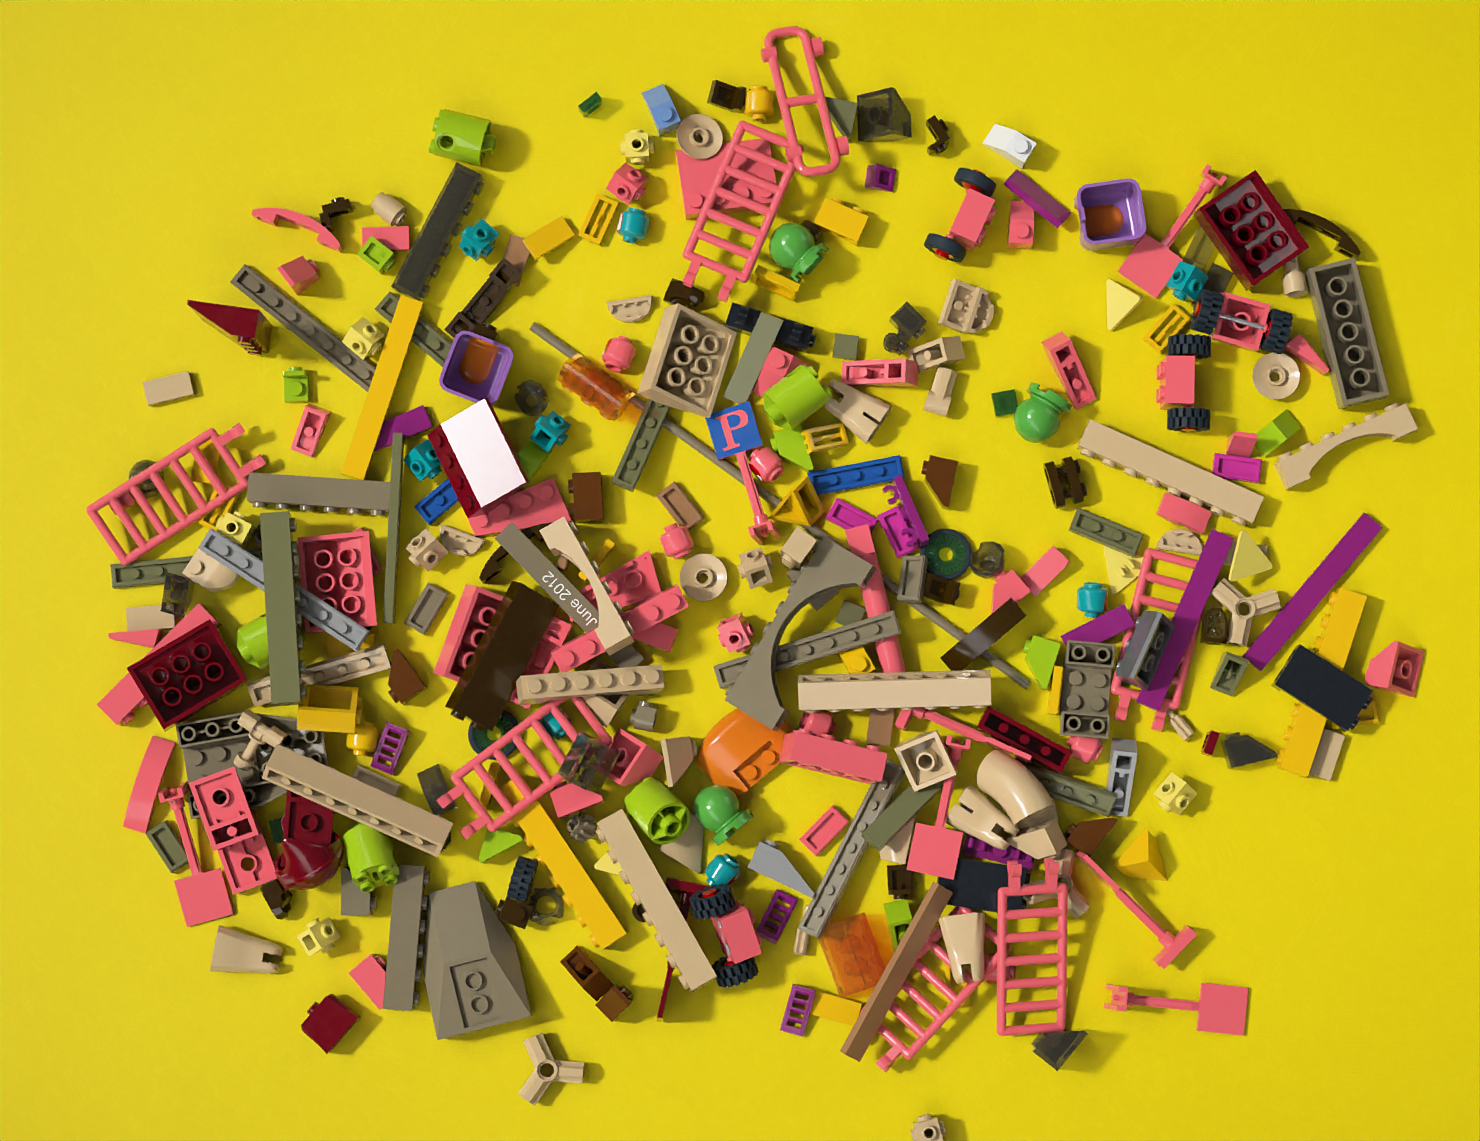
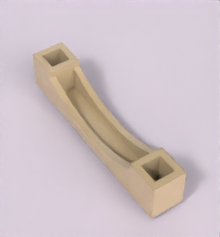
[1274,403,1418,490]
[539,517,635,656]
[516,665,664,705]

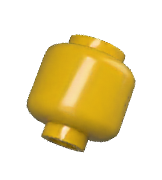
[744,86,774,121]
[346,722,379,756]

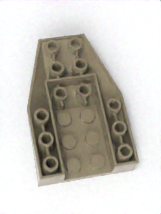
[176,712,329,819]
[422,881,533,1040]

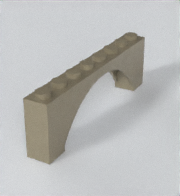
[725,536,876,732]

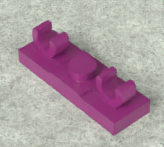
[883,475,929,547]
[962,833,1035,870]

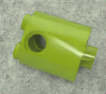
[429,109,497,166]
[763,364,832,430]
[237,613,306,669]
[624,777,690,845]
[342,823,399,893]

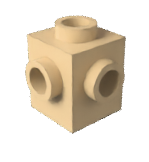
[405,528,449,571]
[737,547,773,589]
[910,1114,946,1141]

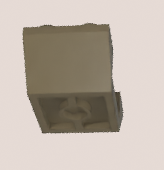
[1059,640,1115,739]

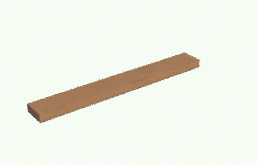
[840,881,953,1062]

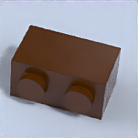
[568,472,604,523]

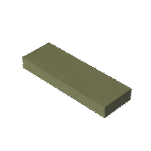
[1068,508,1143,558]

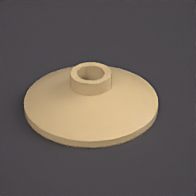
[676,114,723,159]
[1252,353,1300,400]
[680,554,727,601]

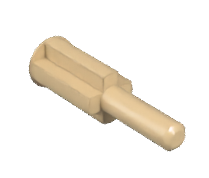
[1166,708,1194,741]
[793,905,810,955]

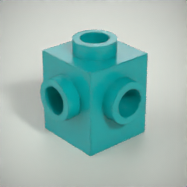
[459,219,499,261]
[1166,261,1209,301]
[529,411,571,453]
[403,439,442,482]

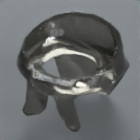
[528,887,564,926]

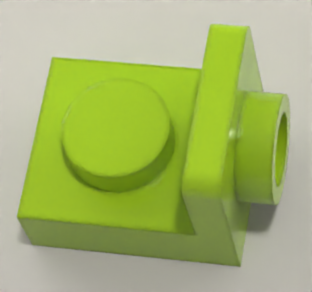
[357,236,396,274]
[282,367,309,403]

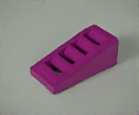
[370,722,410,775]
[756,889,798,945]
[780,984,816,1037]

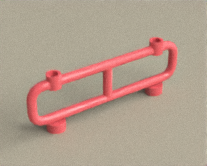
[761,26,849,176]

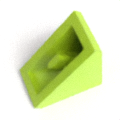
[1255,409,1301,457]
[478,828,524,863]

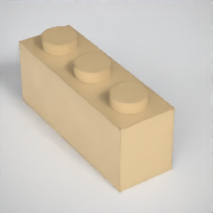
[780,526,817,570]

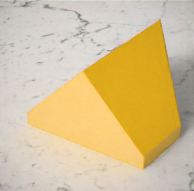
[768,475,825,526]
[1115,829,1168,881]

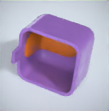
[1074,179,1146,251]
[439,331,513,405]

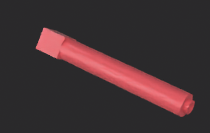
[845,524,907,673]

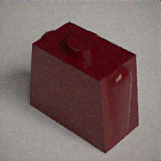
[301,994,361,1054]

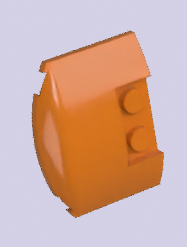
[694,708,793,798]

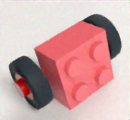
[924,168,997,262]

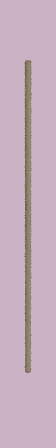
[529,322,1031,689]

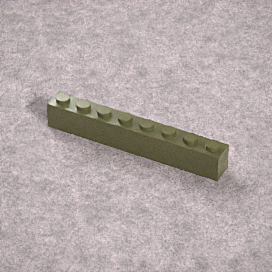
[260,511,307,707]

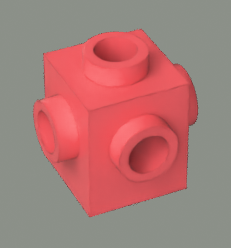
[606,162,648,205]
[717,612,755,653]

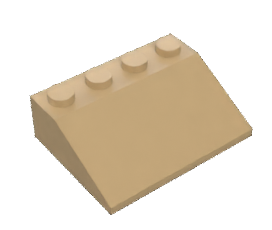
[638,303,737,418]

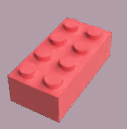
[779,729,887,784]

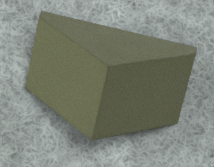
[825,96,858,141]
[1210,652,1249,696]

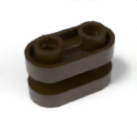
[1043,456,1087,509]

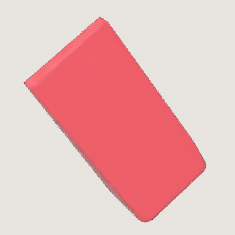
[1284,334,1329,375]
[291,404,331,457]
[1226,431,1258,457]
[1020,546,1070,597]
[108,629,162,648]

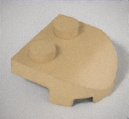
[938,279,994,333]
[182,548,240,593]

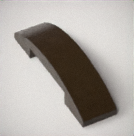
[1283,209,1361,259]
[444,257,522,338]
[479,522,553,584]
[940,597,1027,671]

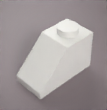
[982,124,1037,169]

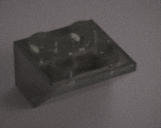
[557,730,621,793]

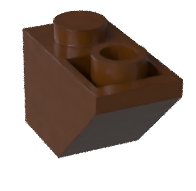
[595,984,633,1022]

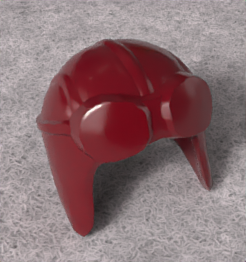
[275,814,344,891]

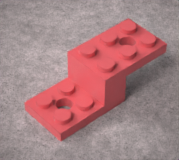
[189,766,277,895]

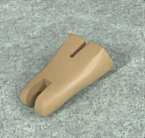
[824,379,892,445]
[946,785,1019,850]
[939,913,985,984]
[210,925,283,974]

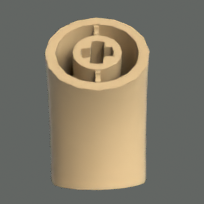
[977,750,1055,826]

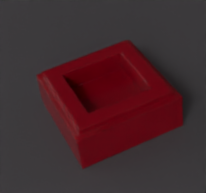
[1201,730,1220,756]

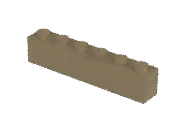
[247,472,390,516]
[383,864,430,1011]

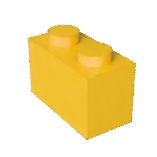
[814,197,869,246]

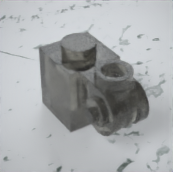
[883,302,927,356]

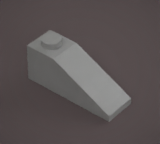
[1106,738,1137,817]
[748,839,814,898]

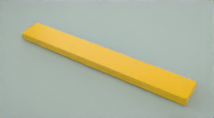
[341,295,424,480]

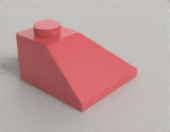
[752,346,815,398]
[1364,641,1424,698]
[593,728,663,787]
[549,780,605,819]

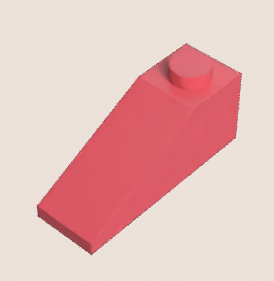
[1041,332,1096,410]
[842,358,918,387]

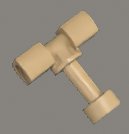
[233,709,288,771]

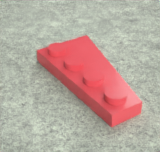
[468,478,572,537]
[569,550,661,622]

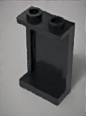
[1271,644,1373,732]
[936,858,1030,913]

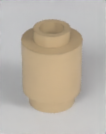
[371,192,407,226]

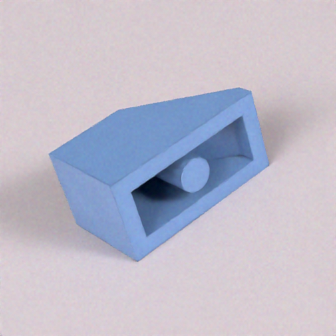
[642,84,681,136]

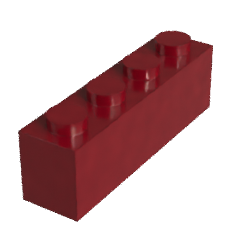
[975,706,1072,774]

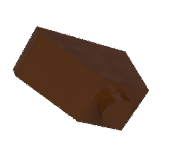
[921,455,958,510]
[388,649,427,705]
[1064,817,1118,857]
[560,945,614,1001]

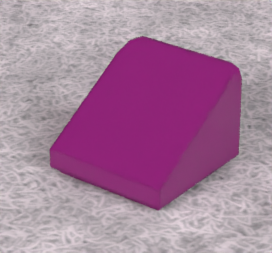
[865,164,896,192]

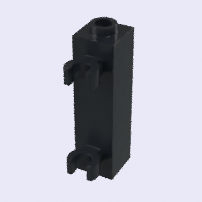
[725,302,816,353]

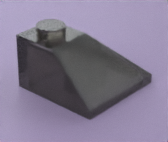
[857,87,912,142]
[1031,1028,1088,1071]

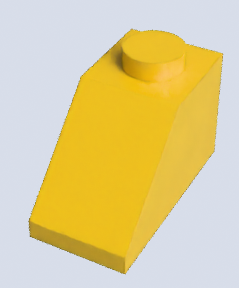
[838,646,875,674]

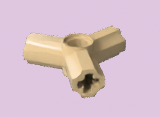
[1210,578,1281,647]
[1023,849,1090,919]
[518,1032,585,1106]

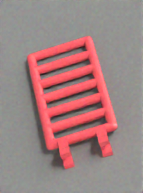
[682,120,804,303]
[86,422,266,566]
[1110,548,1205,731]
[436,697,612,839]
[997,858,1068,1036]
[860,906,1012,1072]

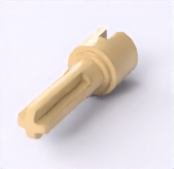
[1282,256,1308,297]

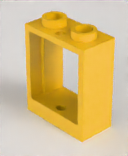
[297,684,363,733]

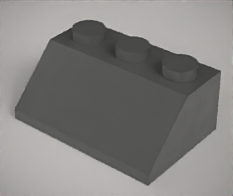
[1115,610,1176,691]

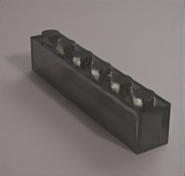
[391,162,485,301]

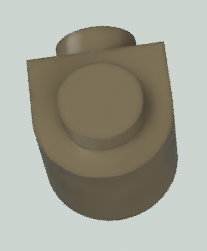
[630,700,658,732]

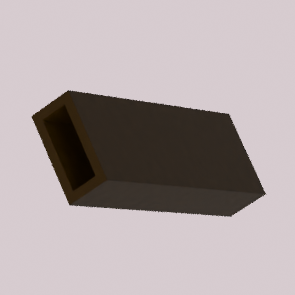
[445,581,559,732]

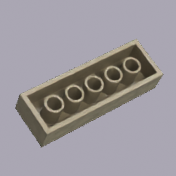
[1305,258,1389,409]

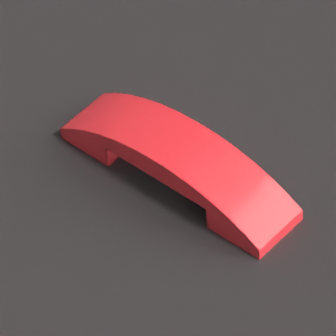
[251,208,343,253]
[509,616,572,710]
[123,736,176,833]

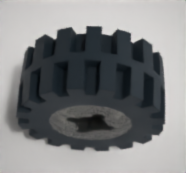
[507,856,538,902]

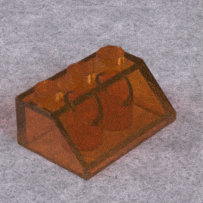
[557,353,636,421]
[818,912,885,998]

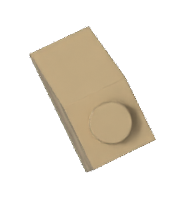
[907,336,966,372]
[1007,819,1067,859]

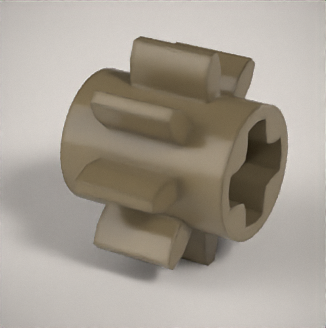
[567,811,597,843]

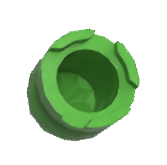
[769,222,829,283]
[1013,382,1072,443]
[694,784,754,846]

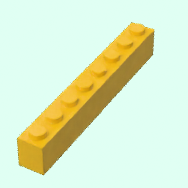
[1275,587,1367,777]
[500,774,627,949]

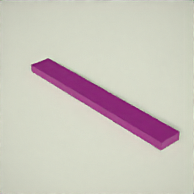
[1242,512,1383,671]
[1136,529,1234,712]

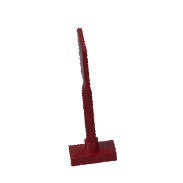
[657,877,709,1022]

